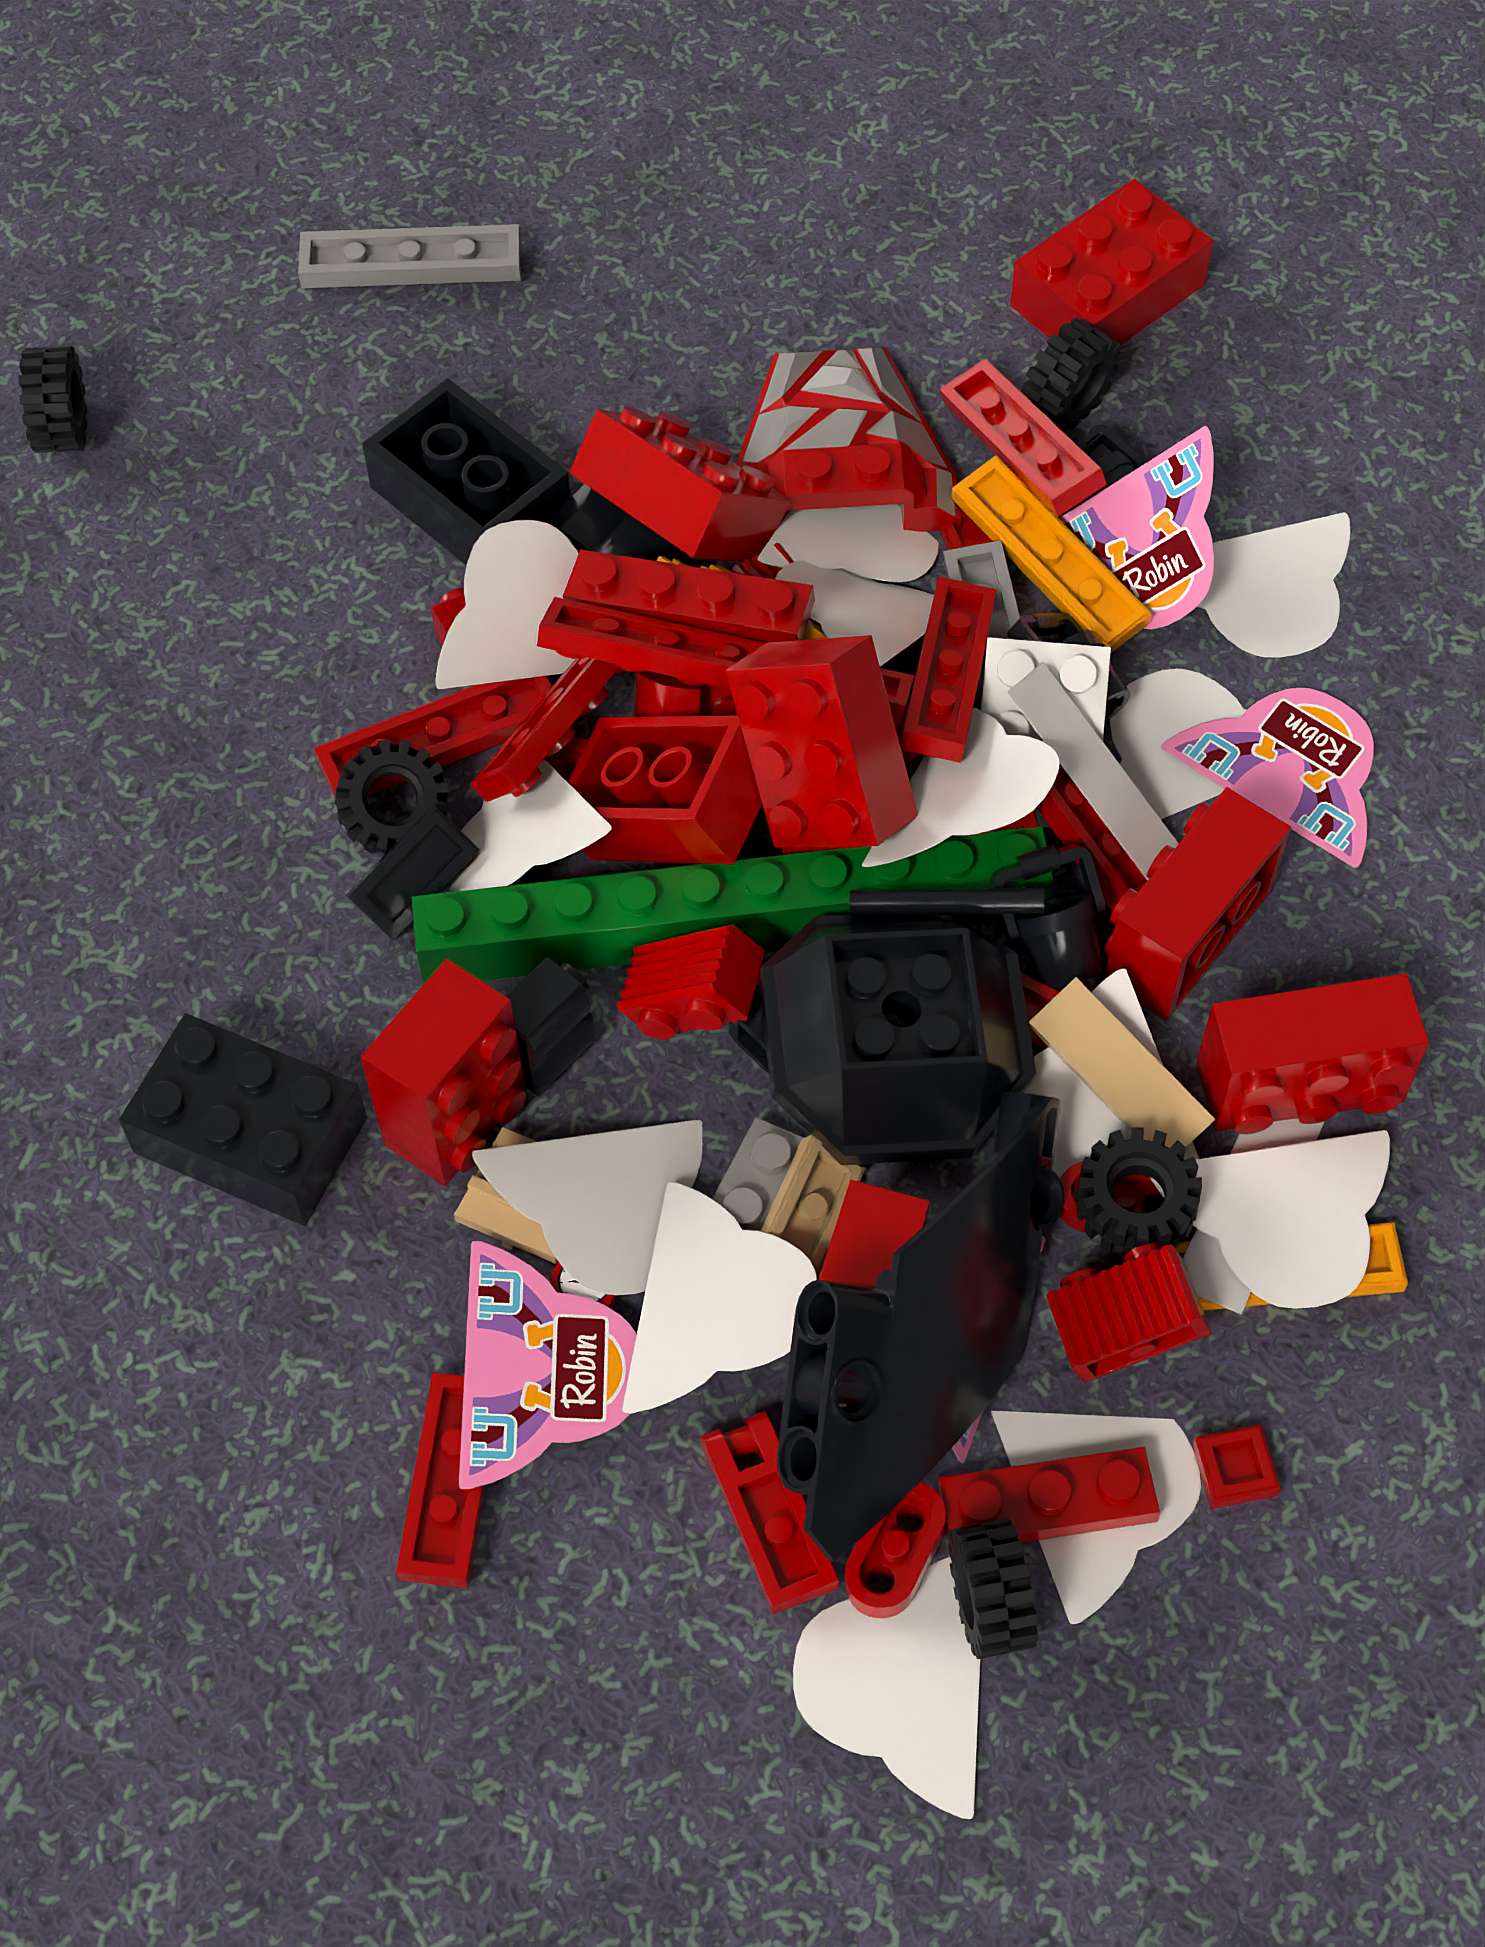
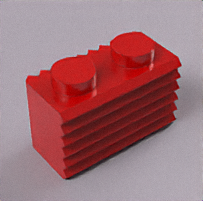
[617,924,765,1040]
[1046,1243,1212,1383]

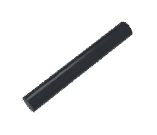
[849,888,1045,916]

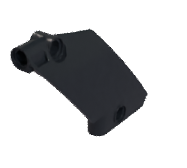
[777,1092,1064,1562]

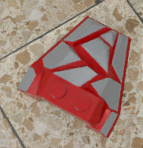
[736,347,961,532]

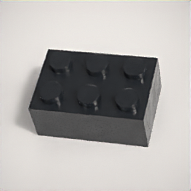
[362,378,571,566]
[119,1013,367,1226]

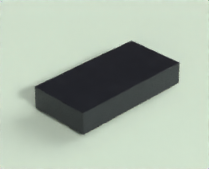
[345,806,480,940]

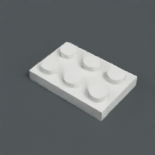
[981,637,1111,830]

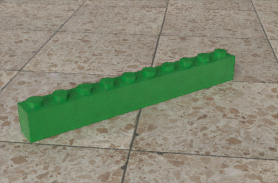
[412,826,1053,985]

